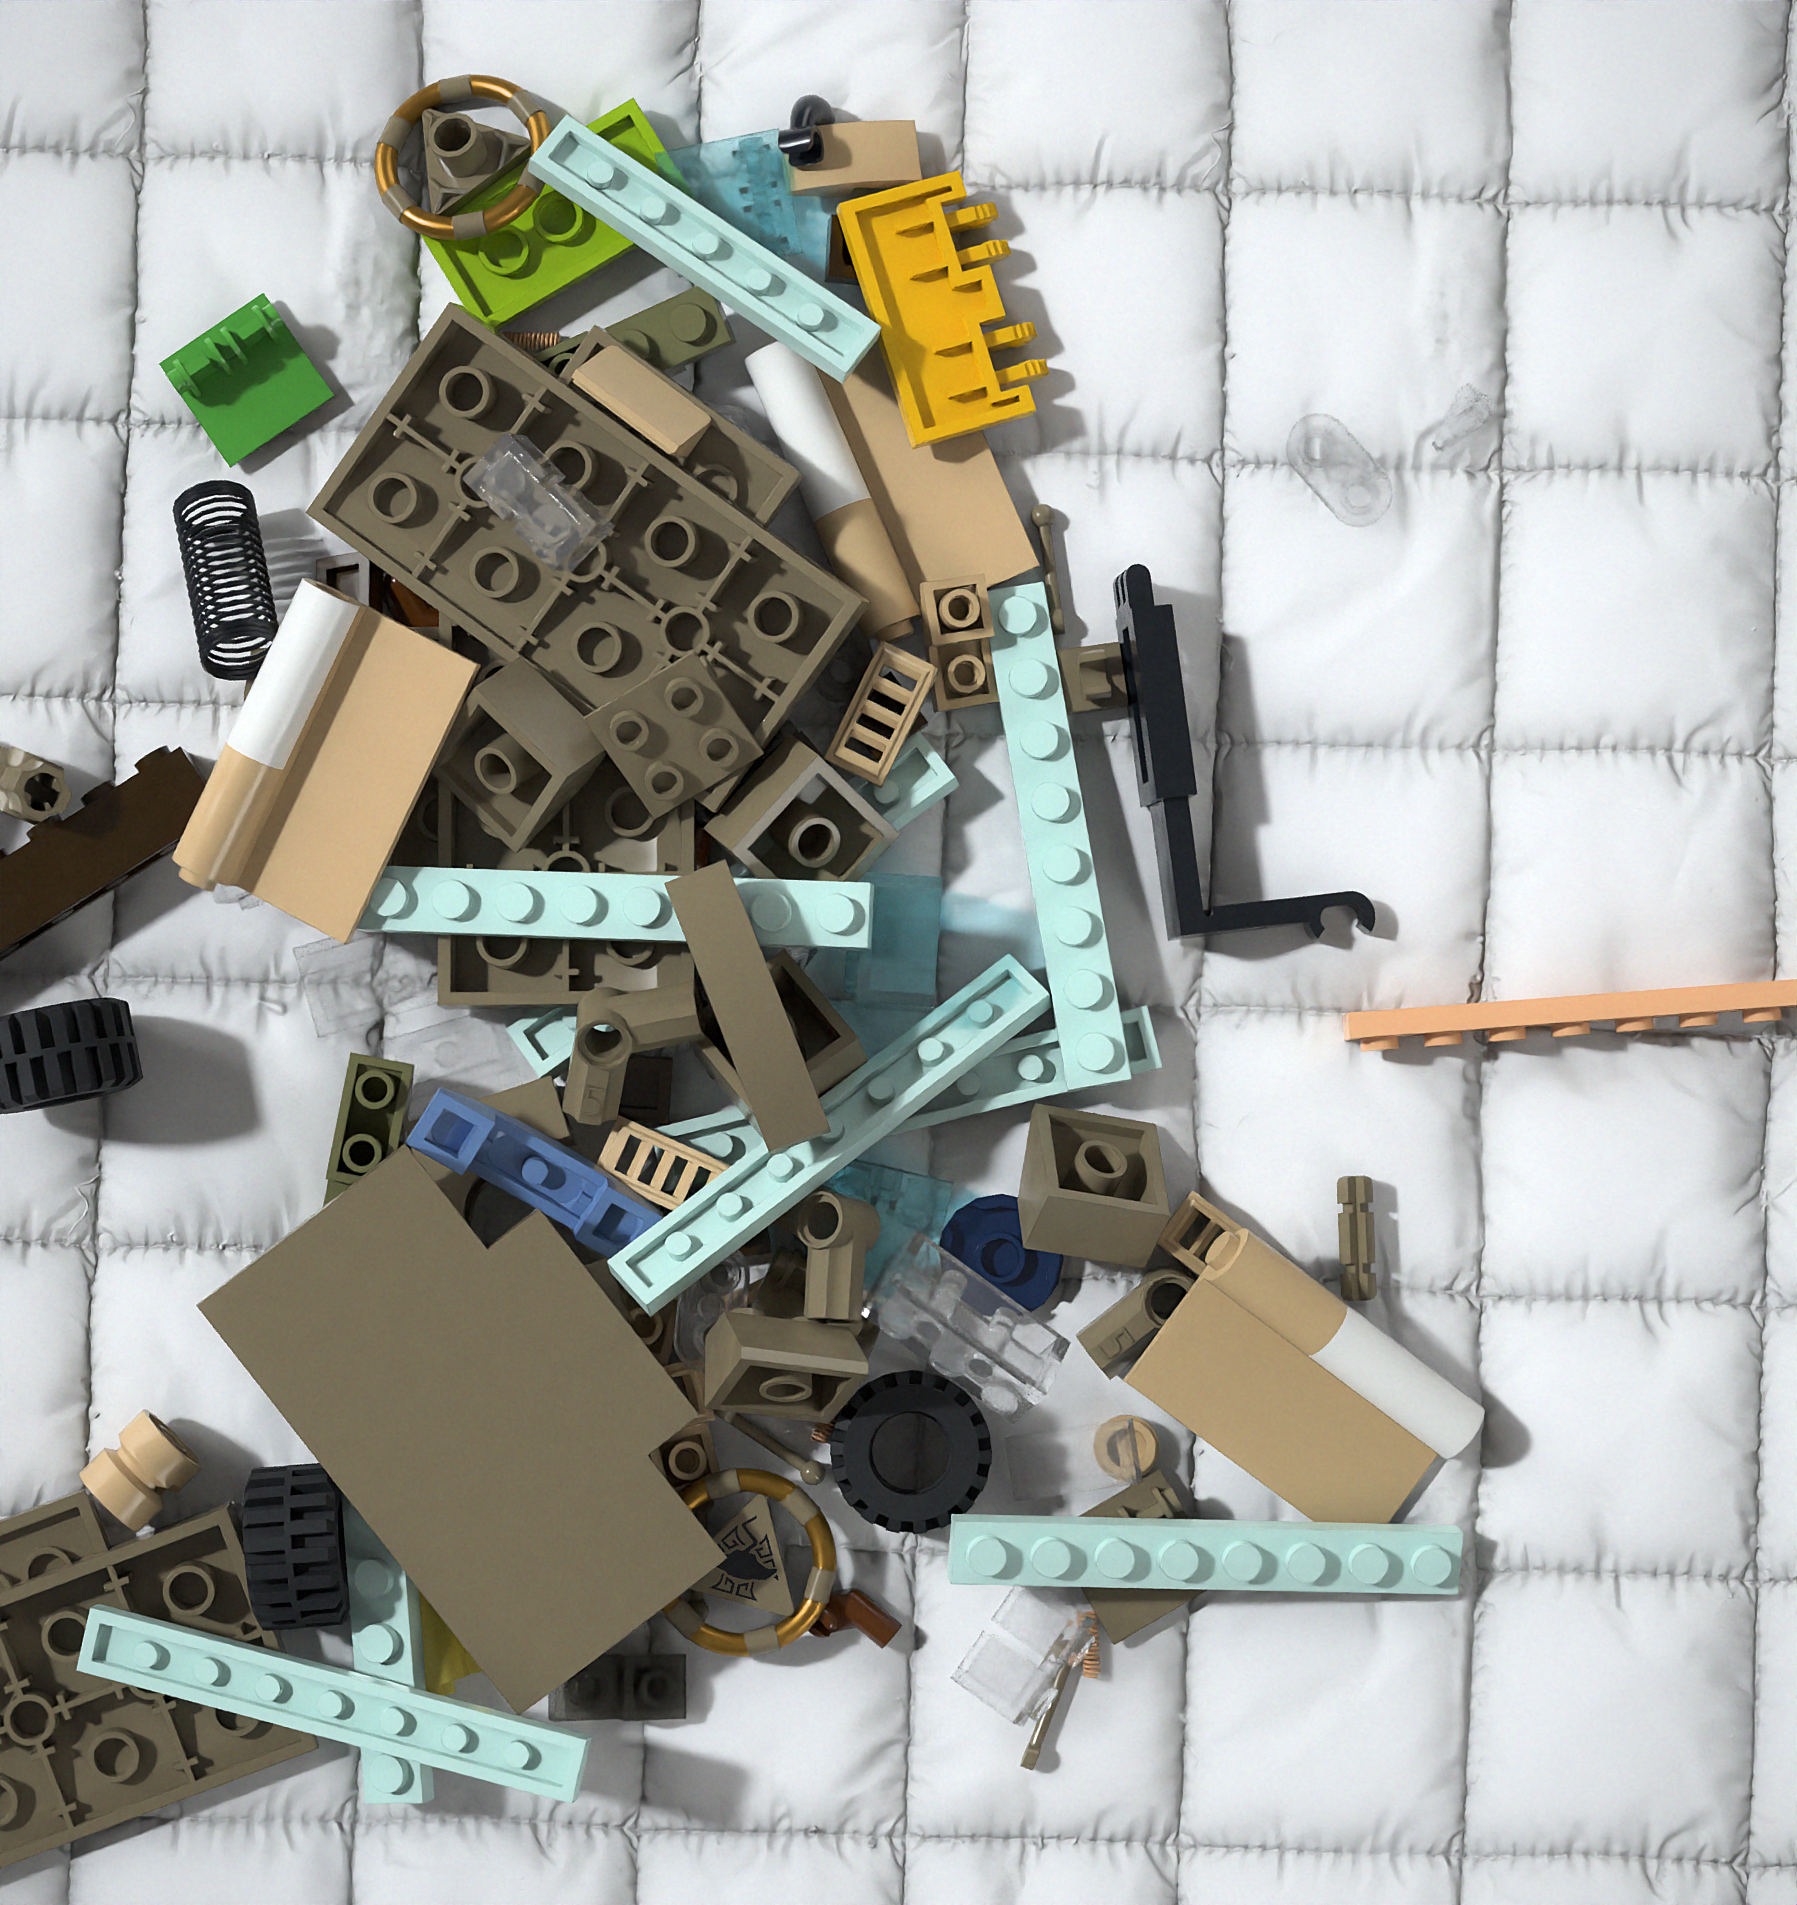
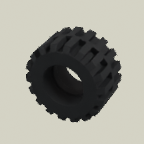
[0,997,143,1114]
[830,1370,992,1534]
[243,1463,350,1631]

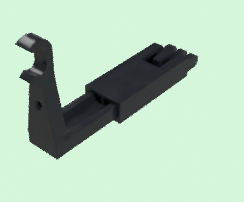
[1113,564,1375,941]

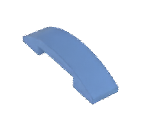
[406,1087,663,1259]

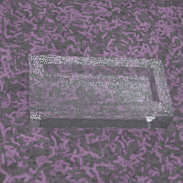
[1004,1418,1143,1501]

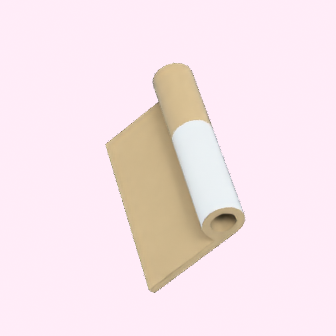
[744,310,1041,644]
[172,578,481,944]
[1123,1228,1485,1524]

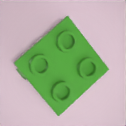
[159,293,335,468]

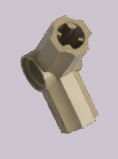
[0,746,72,825]
[562,981,706,1126]
[772,1184,881,1324]
[1075,1265,1196,1380]

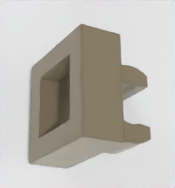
[1056,641,1129,715]

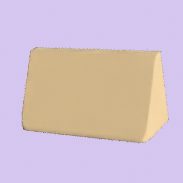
[571,345,712,458]

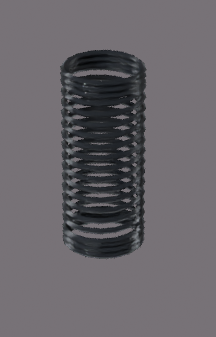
[172,480,279,681]

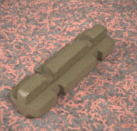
[1337,1175,1377,1301]

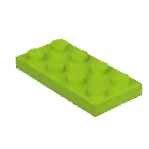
[420,97,697,331]

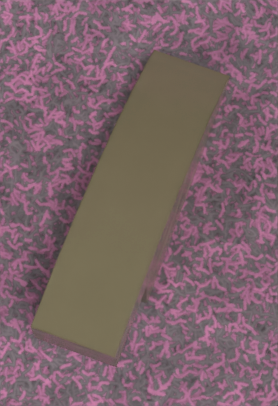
[664,859,831,1156]

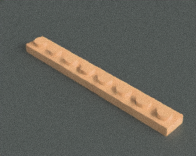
[1342,979,1797,1052]

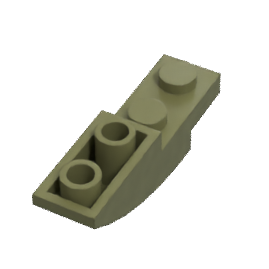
[532,286,737,377]
[323,1052,415,1206]

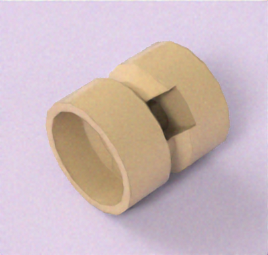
[79,1409,203,1532]

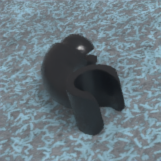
[778,95,835,167]

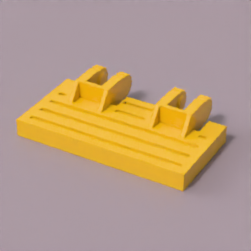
[836,170,1049,449]

